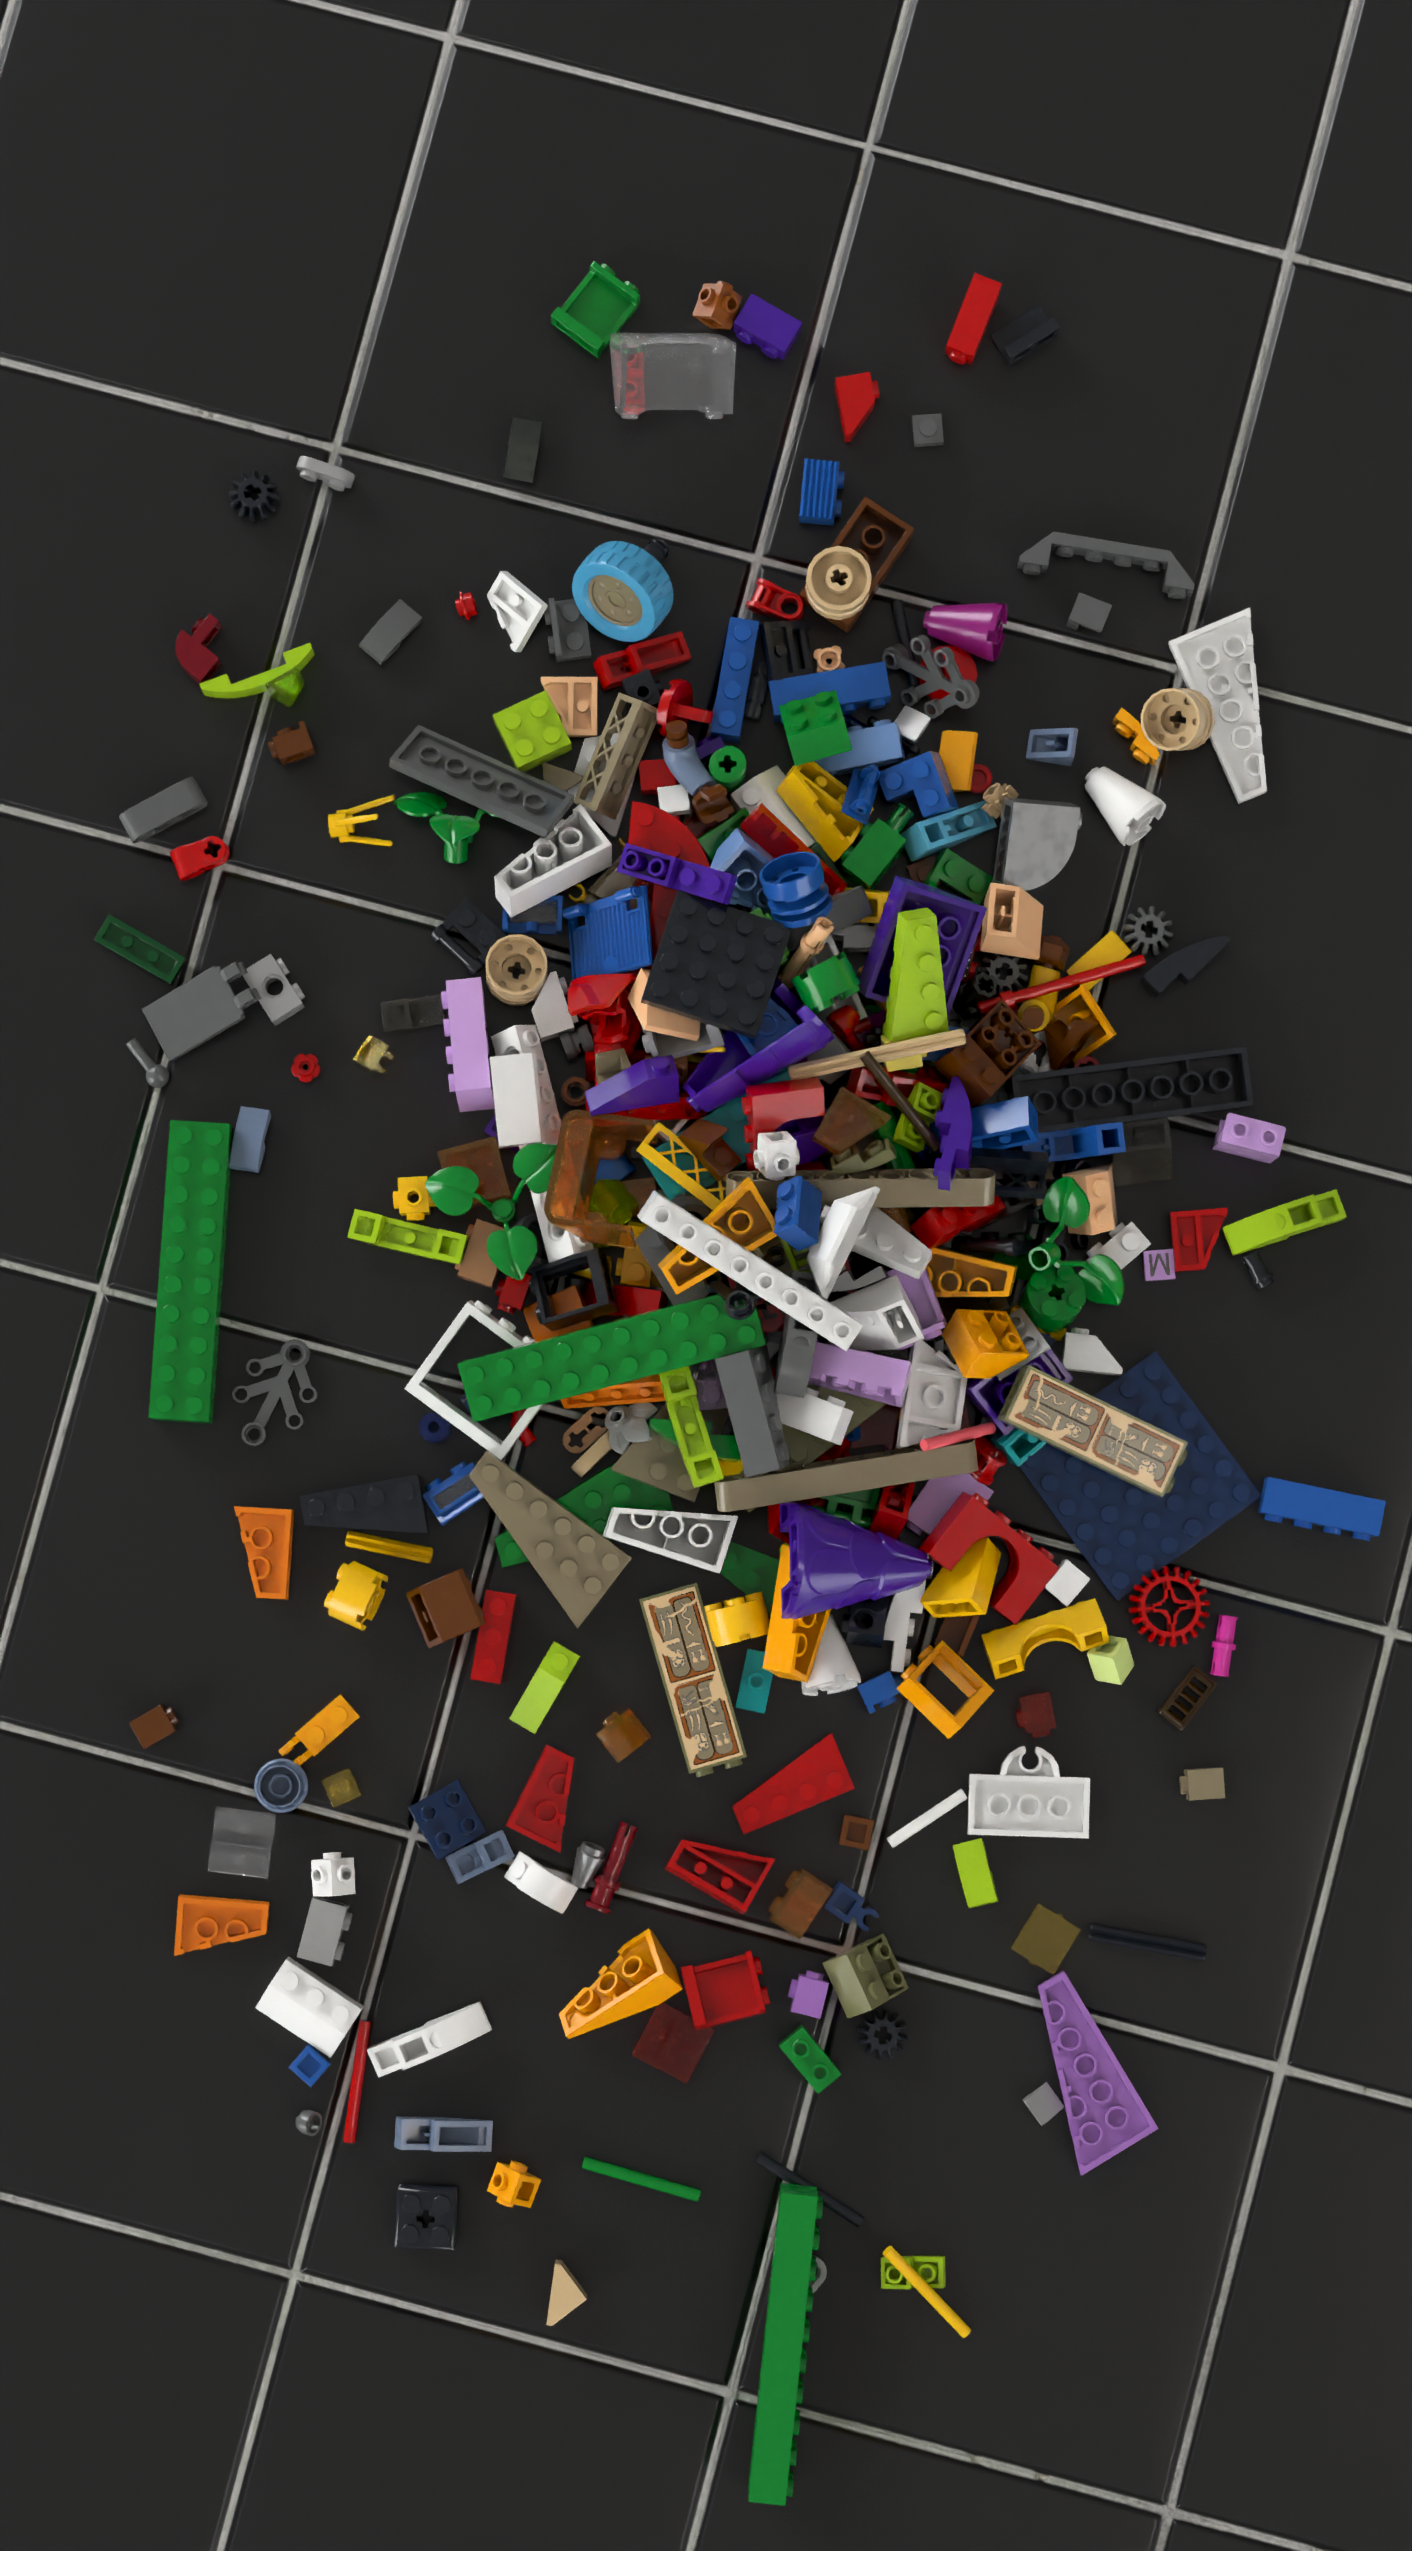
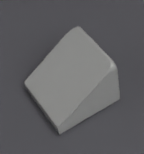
[1022,2082,1064,2126]

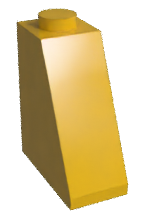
[920,1537,1002,1618]

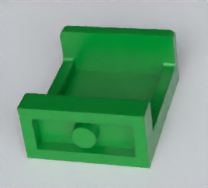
[551,261,641,358]

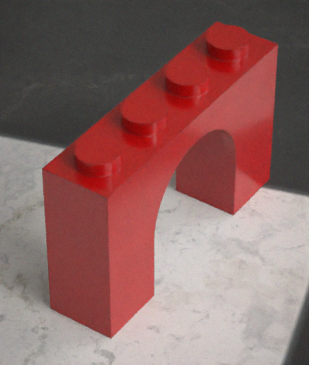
[742,1077,826,1171]
[919,1492,1059,1625]

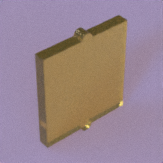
[1011,1903,1081,1975]

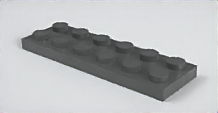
[389,725,574,838]

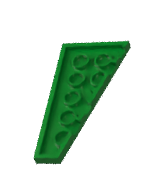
[495,1461,673,1568]

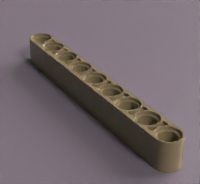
[726,1168,995,1209]
[714,1439,979,1512]

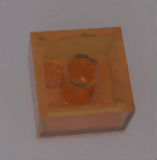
[437,1136,512,1208]

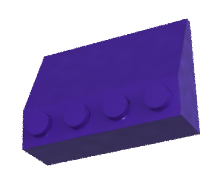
[858,875,987,1017]

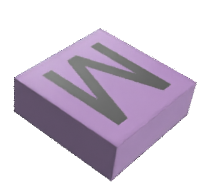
[1142,1249,1176,1281]

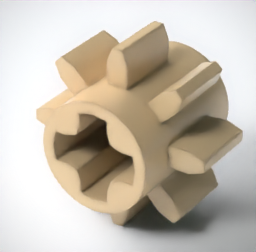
[982,783,1019,819]

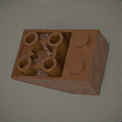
[933,999,1041,1108]

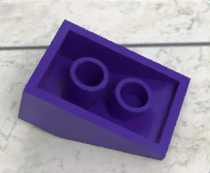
[965,1349,1073,1436]

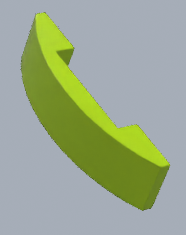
[199,643,315,698]
[347,1209,468,1265]
[659,1366,724,1488]

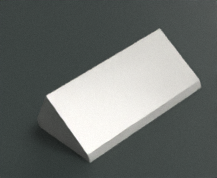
[489,1052,545,1149]

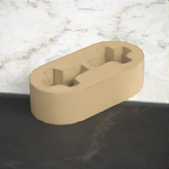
[571,1430,612,1478]

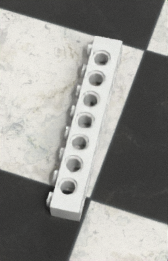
[491,1025,594,1263]
[637,1190,863,1351]

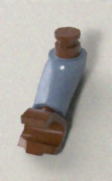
[662,720,734,824]

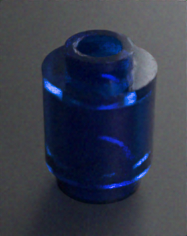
[419,1412,452,1443]

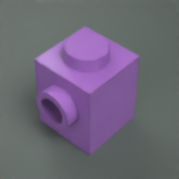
[788,1970,829,2019]

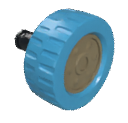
[572,539,674,642]

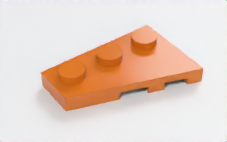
[234,1506,295,1600]
[174,1894,270,1956]

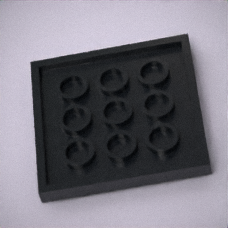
[641,890,792,1039]

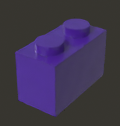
[734,293,802,360]

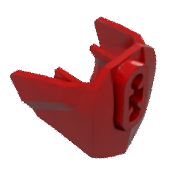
[567,974,642,1056]

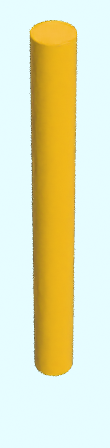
[883,2246,971,2338]

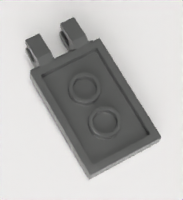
[142,962,262,1061]

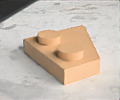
[541,677,598,737]

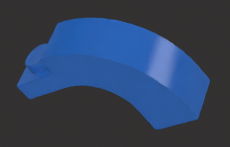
[1017,1122,1126,1163]

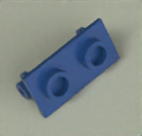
[841,764,880,825]

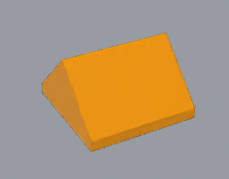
[1049,984,1117,1064]

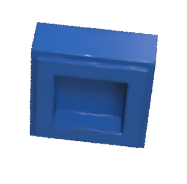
[288,2044,332,2087]

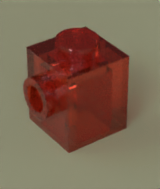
[1015,1692,1056,1738]

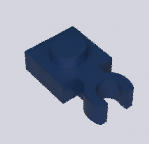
[822,1880,879,1931]

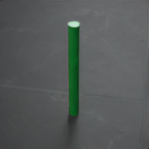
[582,2157,701,2202]

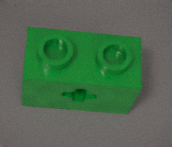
[779,2024,842,2094]

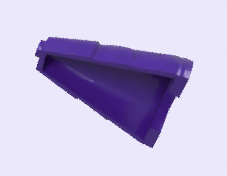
[683,977,835,1113]
[779,1501,932,1619]

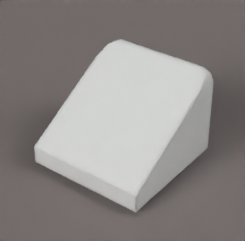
[895,705,931,745]
[657,784,690,816]

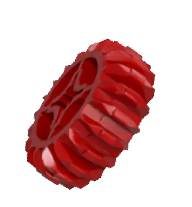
[1128,1566,1210,1647]

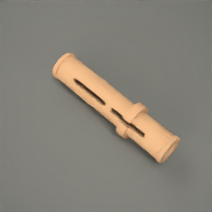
[778,917,834,989]

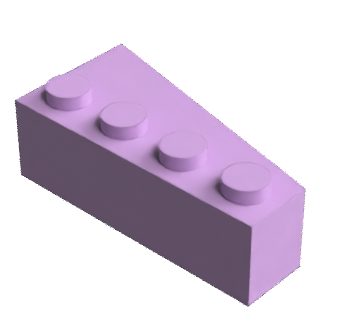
[441,977,494,1112]
[808,1339,911,1408]

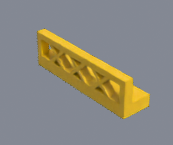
[636,1122,726,1210]

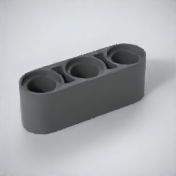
[119,777,208,843]

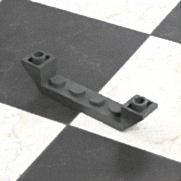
[1017,532,1195,599]

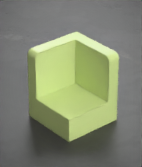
[1087,1635,1134,1685]

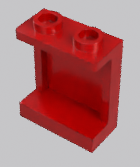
[681,1951,770,2030]

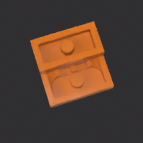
[522,1284,594,1341]

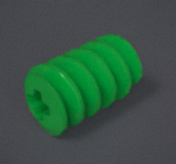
[709,745,747,793]

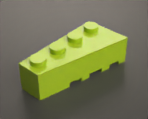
[882,907,949,1042]

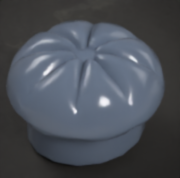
[254,1758,308,1813]

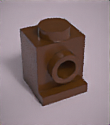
[268,721,316,765]

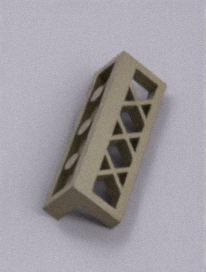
[573,693,658,820]

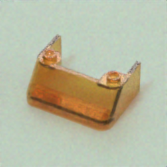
[544,1110,658,1249]

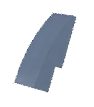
[394,2116,493,2152]

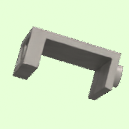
[641,1022,725,1059]

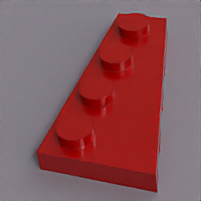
[732,1732,855,1834]

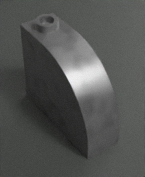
[992,797,1082,891]

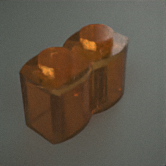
[767,1868,833,1940]

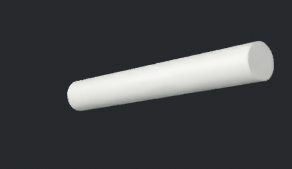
[886,1789,968,1848]

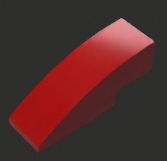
[593,631,692,691]
[846,1066,948,1110]
[583,1282,668,1318]

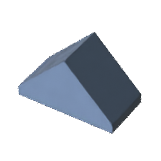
[1026,728,1078,766]

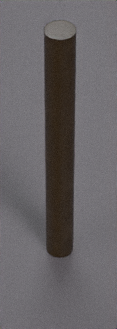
[860,1051,941,1152]

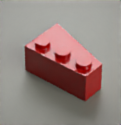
[665,1840,775,1915]

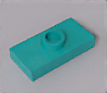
[735,1649,773,1714]

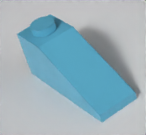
[900,800,997,862]

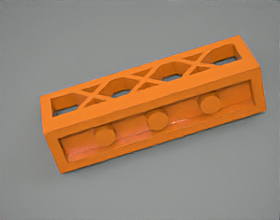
[560,1374,665,1409]

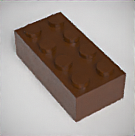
[799,497,914,633]

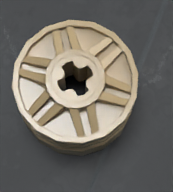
[1140,688,1215,751]
[486,934,548,1006]

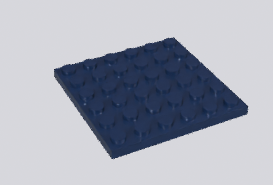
[1019,1351,1261,1601]

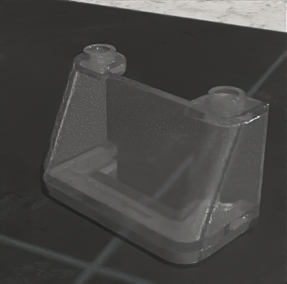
[610,333,736,419]

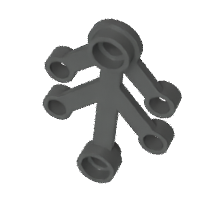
[882,635,980,718]
[232,1339,318,1446]

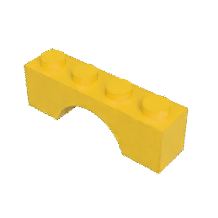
[981,1598,1110,1680]

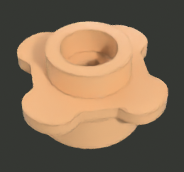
[813,645,845,673]

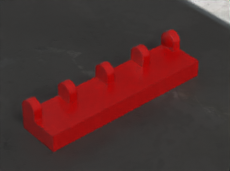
[740,803,847,896]

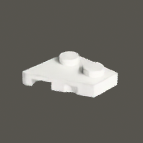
[487,571,548,652]

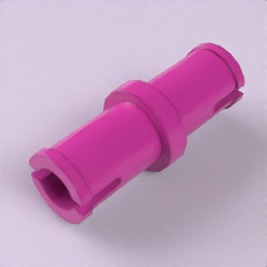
[1210,1614,1238,1677]

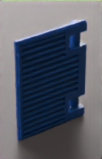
[562,885,654,980]

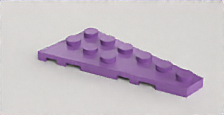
[1038,1970,1159,2176]

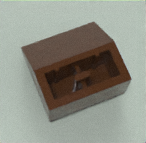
[406,1568,486,1649]

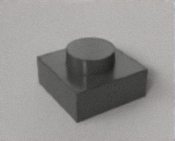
[912,413,944,447]

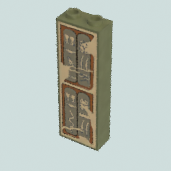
[997,1365,1188,1497]
[639,1583,747,1777]

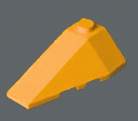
[559,1928,683,2039]

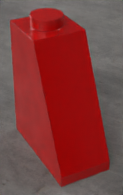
[945,273,1002,365]

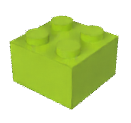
[493,690,572,772]

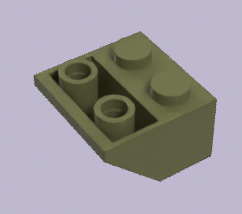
[823,1933,909,2018]

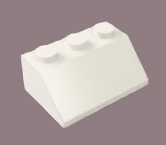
[730,765,817,848]
[255,1957,364,2058]

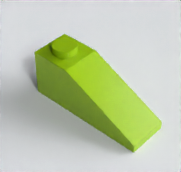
[509,1641,581,1734]

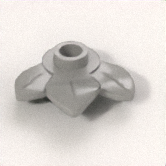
[605,1402,658,1455]

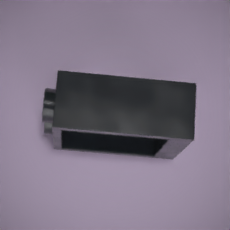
[529,1248,619,1332]

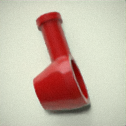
[826,1005,865,1052]

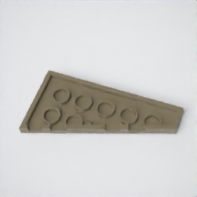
[610,1377,729,1503]
[469,1450,632,1629]

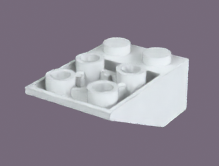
[829,1275,924,1350]

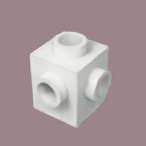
[753,1131,800,1181]
[311,1852,356,1896]

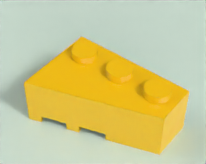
[776,761,874,863]

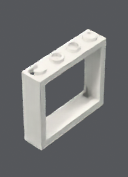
[404,1300,543,1460]

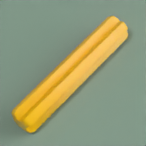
[345,1531,433,1563]

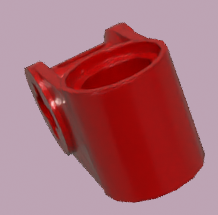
[745,578,804,621]
[170,836,230,881]
[970,1436,1007,1485]

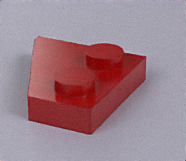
[1169,1208,1228,1272]

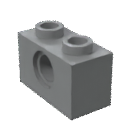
[243,954,305,1026]

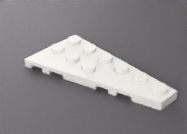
[1168,607,1267,804]

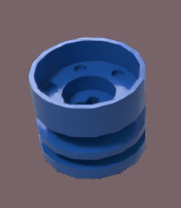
[759,852,833,928]

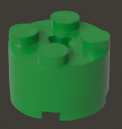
[791,951,861,1015]
[1019,1266,1086,1333]

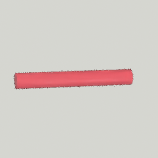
[920,1422,996,1451]

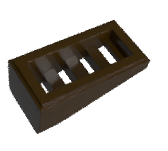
[1156,1665,1218,1731]

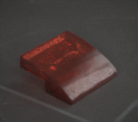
[632,2002,716,2084]

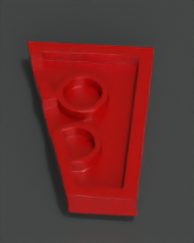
[506,1744,574,1853]

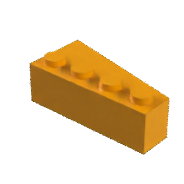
[658,1177,778,1295]
[925,1247,1018,1297]
[763,1545,831,1683]

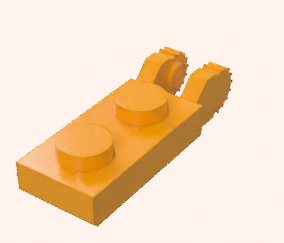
[278,1694,360,1766]

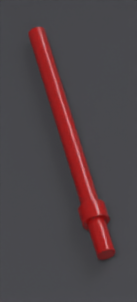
[976,954,1146,1014]

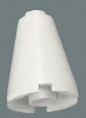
[1085,766,1166,846]
[801,1614,861,1696]

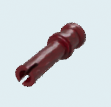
[584,1821,639,1914]

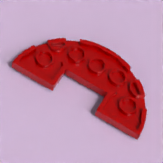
[624,801,712,976]

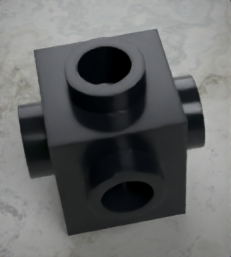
[622,669,664,712]

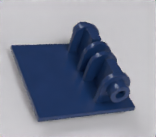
[408,1779,487,1860]

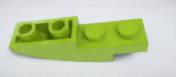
[1222,1189,1347,1256]

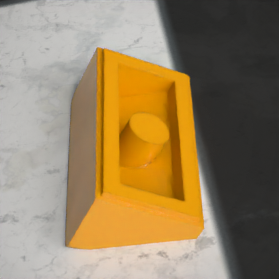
[939,730,978,792]

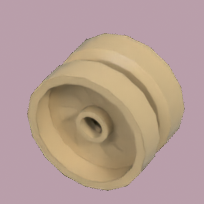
[805,546,872,620]

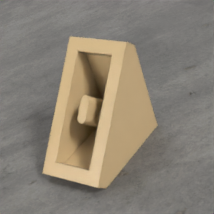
[546,2259,587,2326]

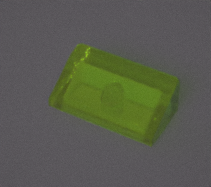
[266,668,305,707]

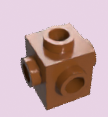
[692,281,743,329]

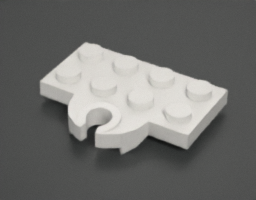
[967,1746,1090,1839]

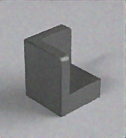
[1066,592,1112,633]

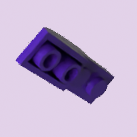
[617,843,738,905]
[933,1076,972,1191]

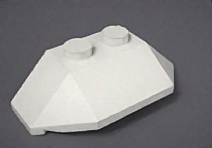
[805,1187,880,1300]

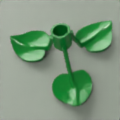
[394,792,498,864]
[425,1143,564,1281]
[992,1176,1125,1306]

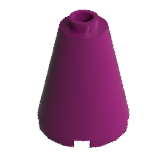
[923,603,1008,662]

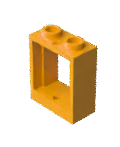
[896,1640,994,1739]

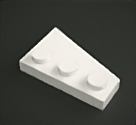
[851,1208,932,1279]

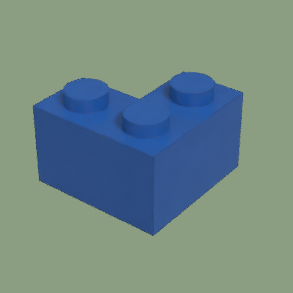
[879,751,959,819]

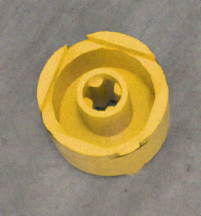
[324,1561,388,1631]
[704,1591,770,1647]

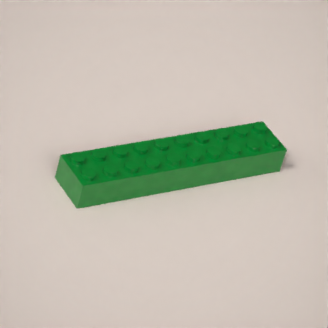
[148,1120,234,1423]
[457,1289,768,1422]
[748,2183,823,2506]

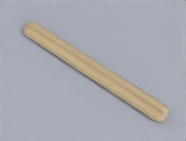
[788,1029,966,1080]

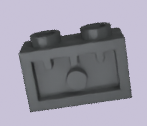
[544,598,592,662]

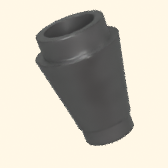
[571,1841,605,1889]

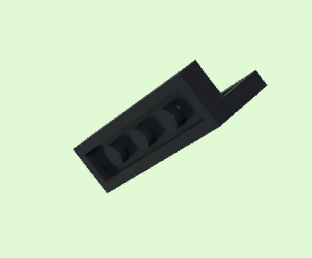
[924,1146,1049,1199]

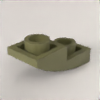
[830,1137,896,1174]

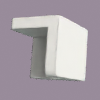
[1045,1559,1090,1607]

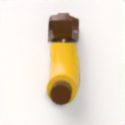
[1018,935,1070,1032]

